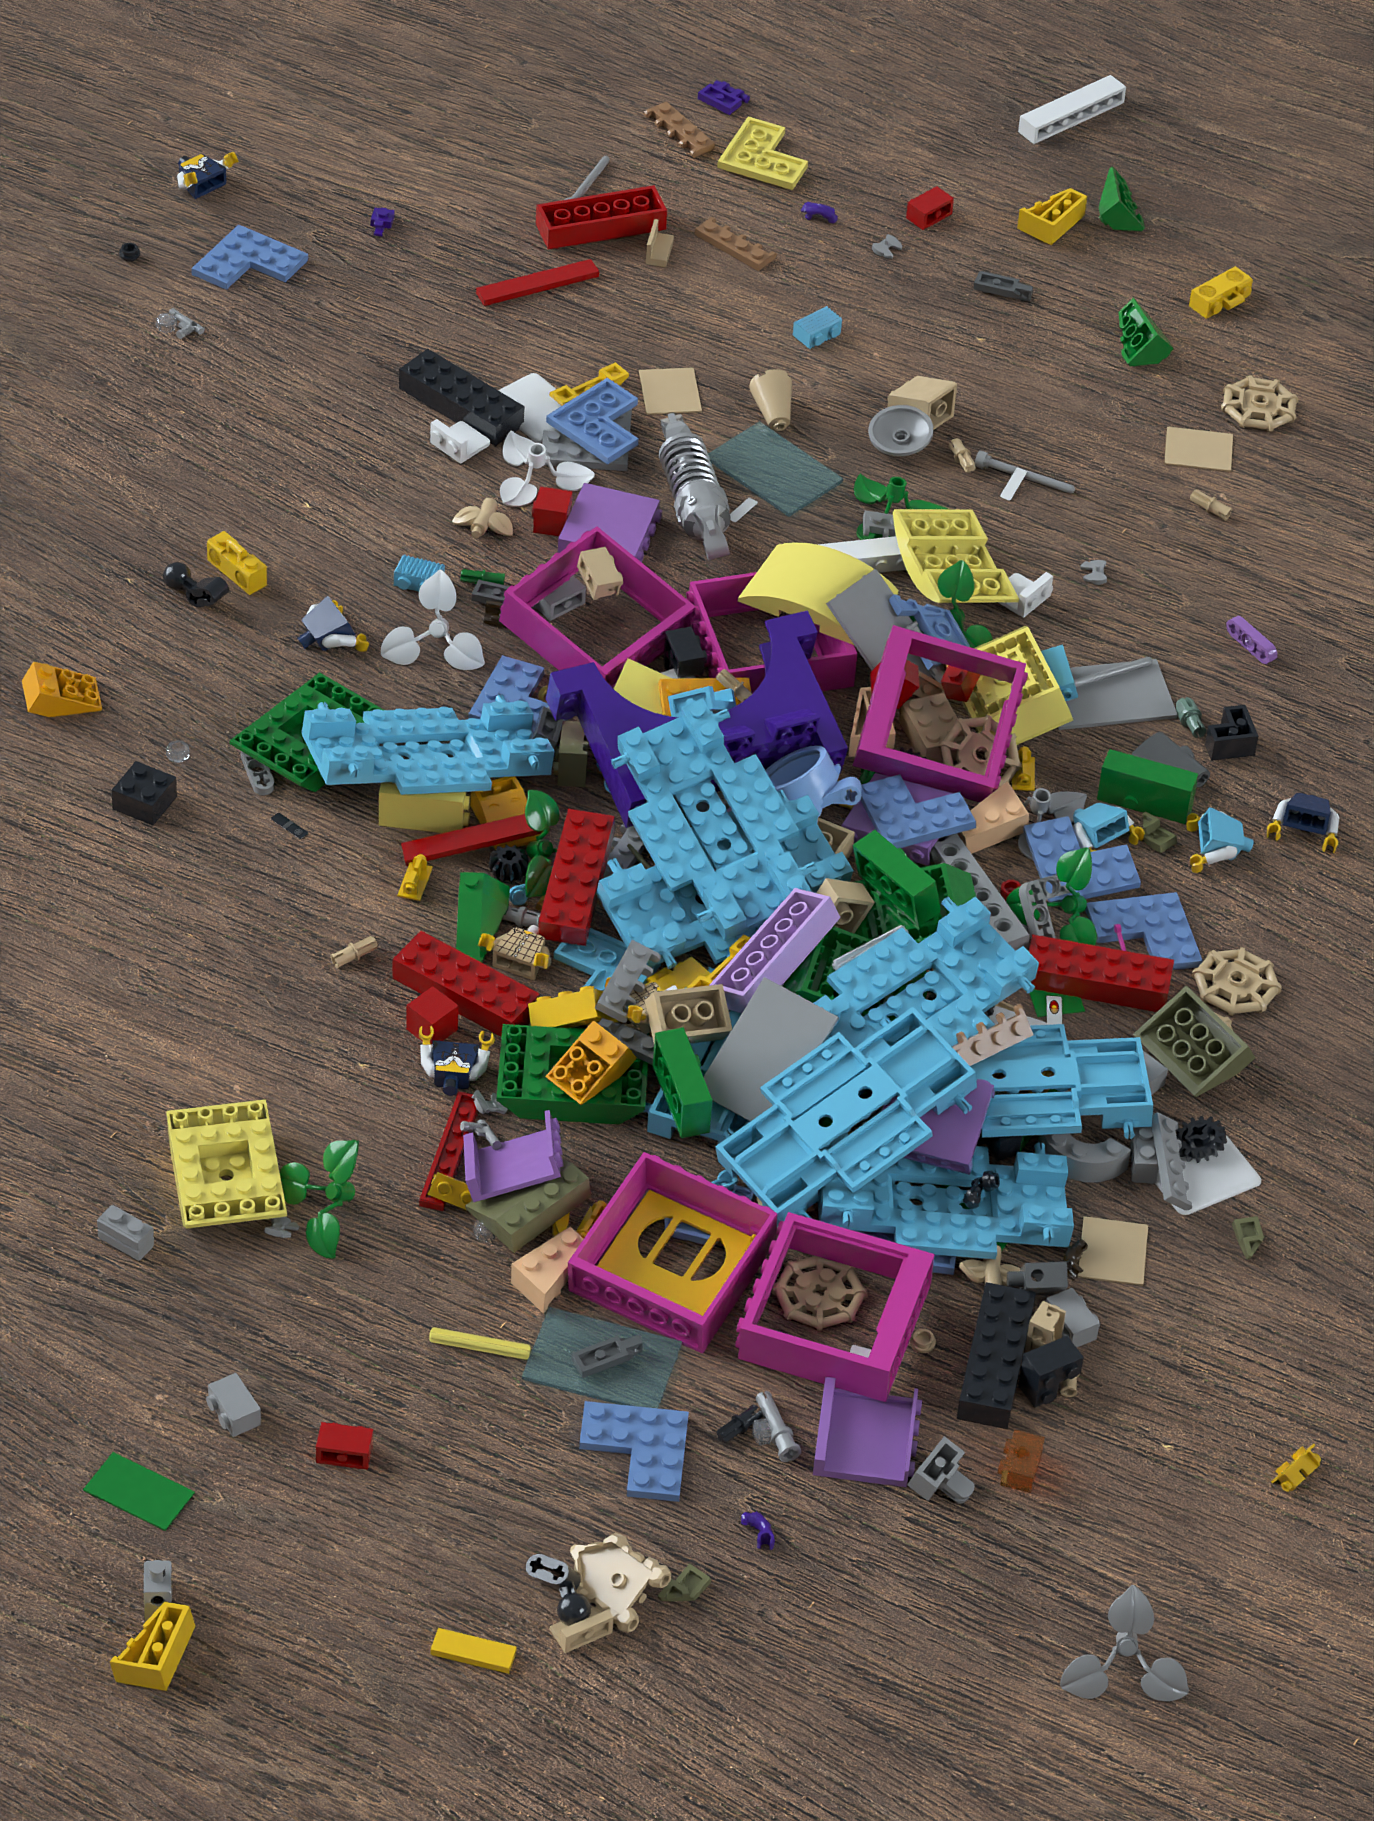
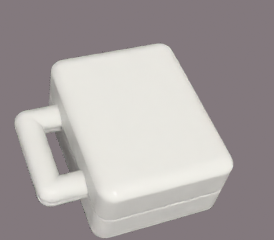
[498,373,561,442]
[1155,1136,1261,1215]

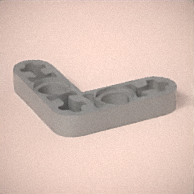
[1019,874,1076,938]

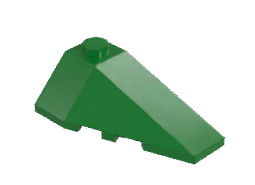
[1119,297,1174,366]

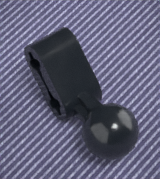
[163,562,229,607]
[526,1554,591,1626]

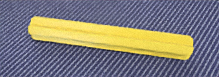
[429,1327,531,1360]

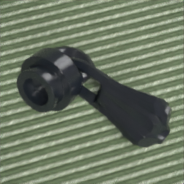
[963,1171,1000,1209]

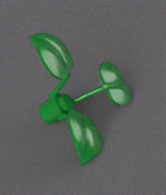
[854,473,949,540]
[909,560,993,648]
[525,790,560,898]
[1006,847,1097,945]
[279,1140,359,1259]

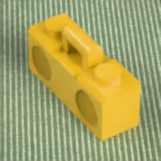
[1189,266,1253,319]
[207,531,267,595]
[644,957,710,991]

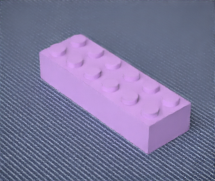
[709,888,840,1013]

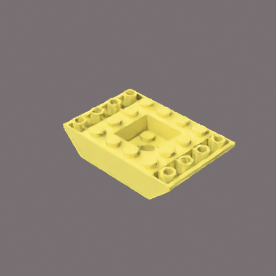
[943,626,1073,749]
[166,1099,287,1228]

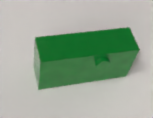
[1097,749,1198,824]
[853,830,941,927]
[653,1027,712,1138]

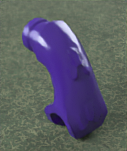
[801,202,838,224]
[741,1511,775,1550]

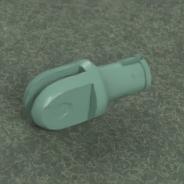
[1176,697,1207,738]

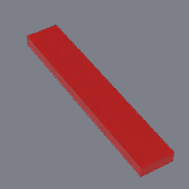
[476,259,599,306]
[401,814,543,866]
[419,1091,479,1211]

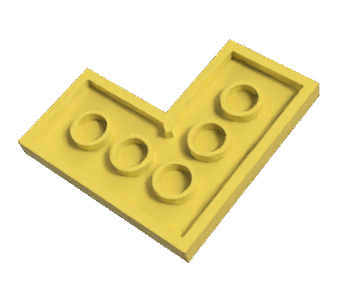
[717,116,808,190]

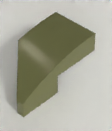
[1143,812,1177,853]
[1232,1216,1265,1260]
[658,1563,711,1601]

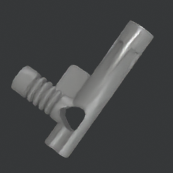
[168,308,205,339]
[460,1119,502,1150]

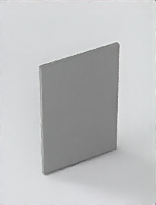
[826,569,945,679]
[1058,659,1177,730]
[704,977,839,1121]

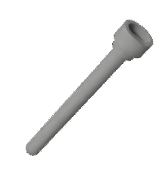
[564,156,610,200]
[975,450,1075,494]
[1074,657,1152,687]

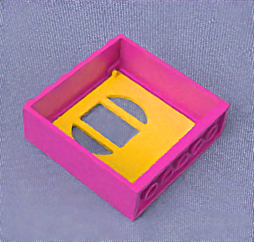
[568,1152,777,1354]

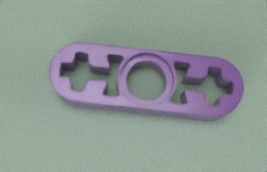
[1226,616,1277,664]

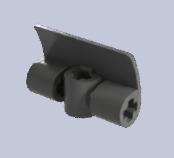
[1132,732,1210,787]

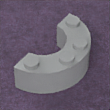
[1038,1134,1131,1182]

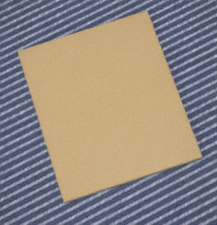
[639,368,702,415]
[1164,427,1233,472]
[1078,1216,1148,1286]

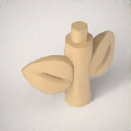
[452,498,513,538]
[959,1245,1021,1286]

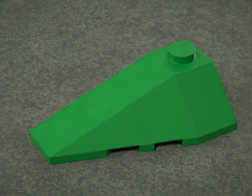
[1099,166,1145,231]
[456,872,510,963]

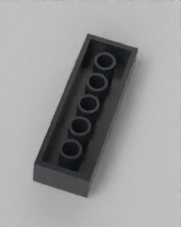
[399,349,525,447]
[957,1282,1036,1430]

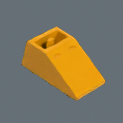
[22,661,102,717]
[470,776,538,850]
[545,1020,637,1105]

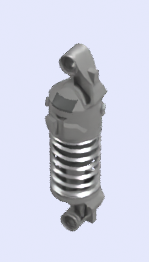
[659,413,731,561]

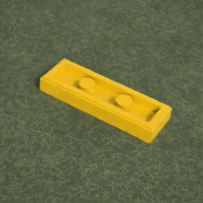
[430,1628,517,1674]

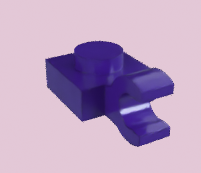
[370,208,395,237]

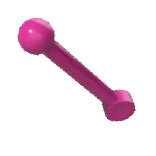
[1114,924,1126,951]

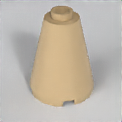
[749,369,792,431]

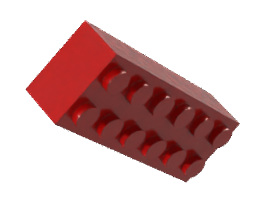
[536,185,667,250]
[538,809,615,946]
[392,931,540,1037]
[1029,934,1174,1012]

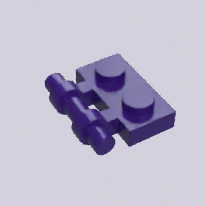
[698,80,750,115]

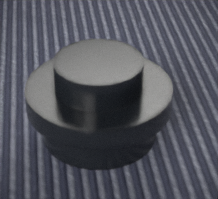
[119,243,140,262]

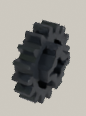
[1175,1116,1227,1163]

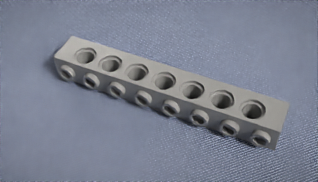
[929,833,1029,951]

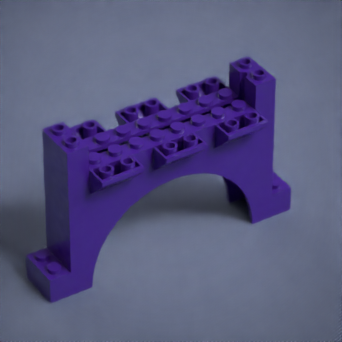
[546,610,848,828]

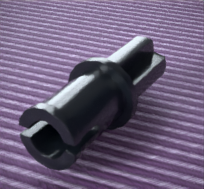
[716,1404,763,1443]

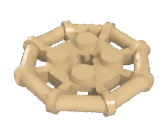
[1221,375,1298,432]
[938,715,1022,790]
[1192,947,1282,1016]
[772,1256,868,1331]

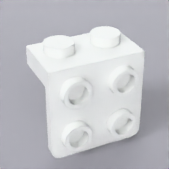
[430,419,490,464]
[998,572,1053,618]

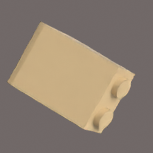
[887,376,957,430]

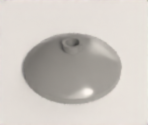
[869,405,933,456]

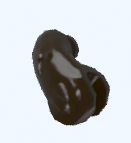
[1063,1239,1088,1281]

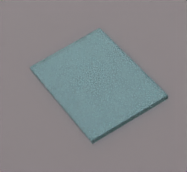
[708,421,843,517]
[522,1307,682,1409]

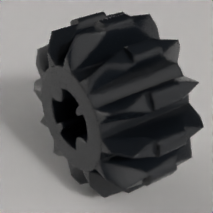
[489,844,529,883]

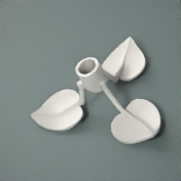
[500,431,595,507]
[381,570,485,670]

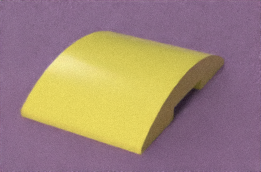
[893,509,1019,603]
[738,543,899,645]

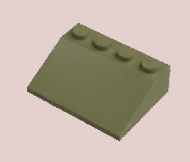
[1133,985,1256,1098]
[465,1159,591,1253]

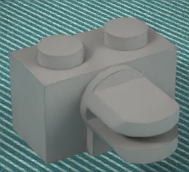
[907,1436,974,1504]

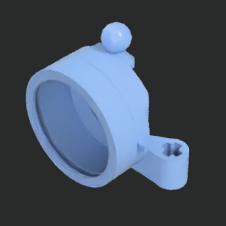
[765,746,862,823]

